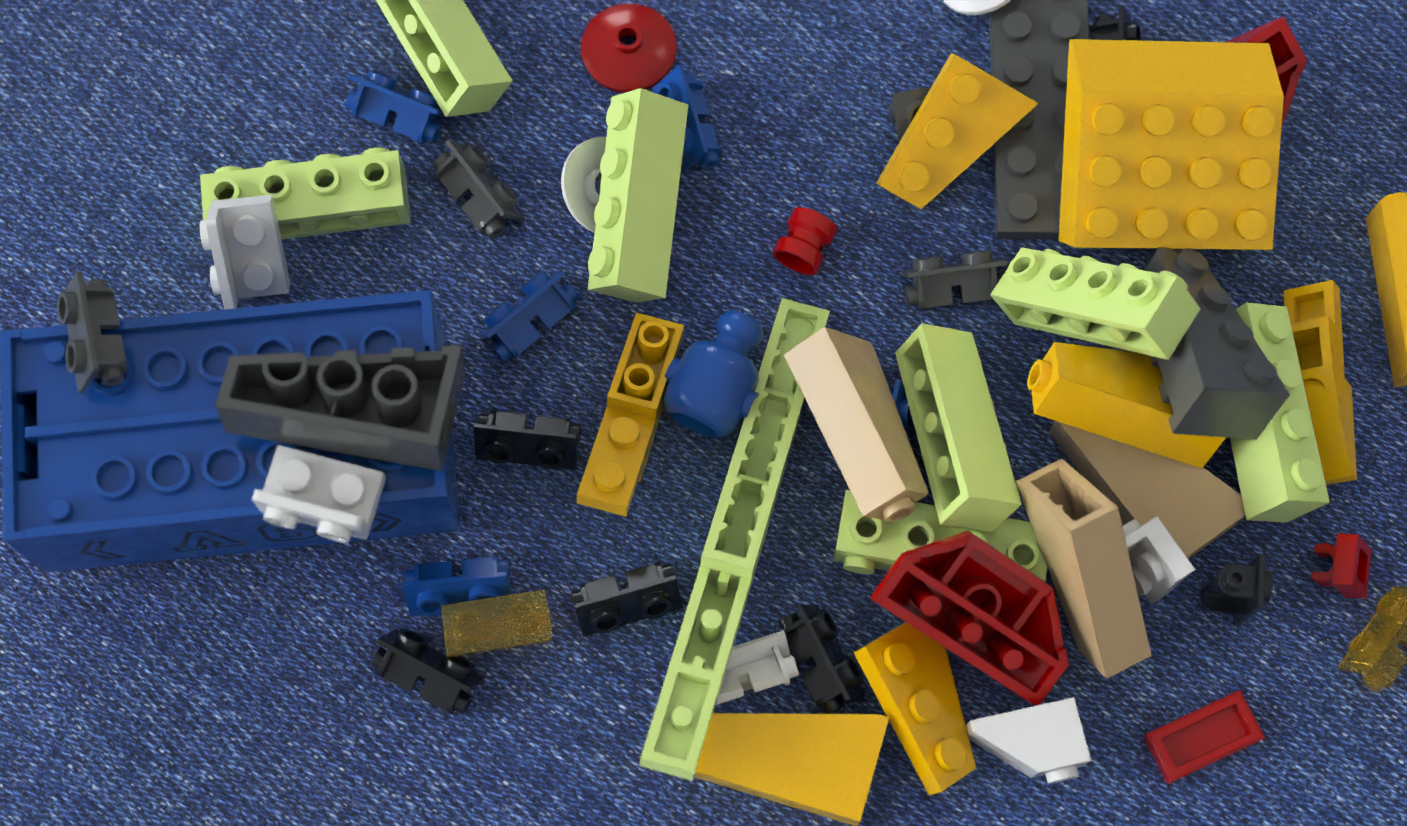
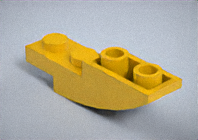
[1284,280,1357,485]
[577,312,684,517]

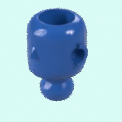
[663,310,763,438]

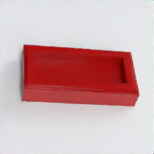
[1143,690,1265,784]

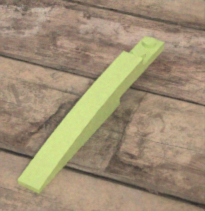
[640,298,830,781]

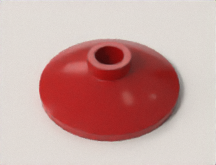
[581,3,677,93]

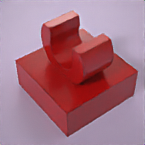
[1311,534,1372,599]

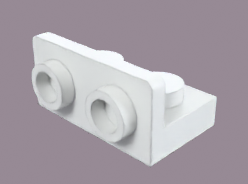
[200,195,291,310]
[252,445,386,543]
[1123,516,1195,605]

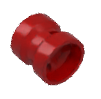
[772,207,838,276]

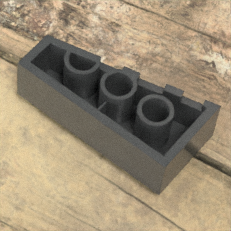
[1144,247,1290,439]
[215,345,465,471]

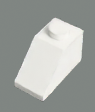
[966,697,1091,784]

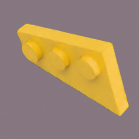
[876,53,1039,209]
[853,622,976,796]

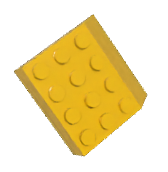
[1058,39,1284,250]

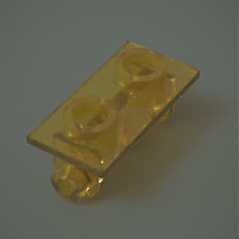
[1338,586,1407,693]
[441,590,552,657]

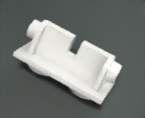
[714,630,799,709]

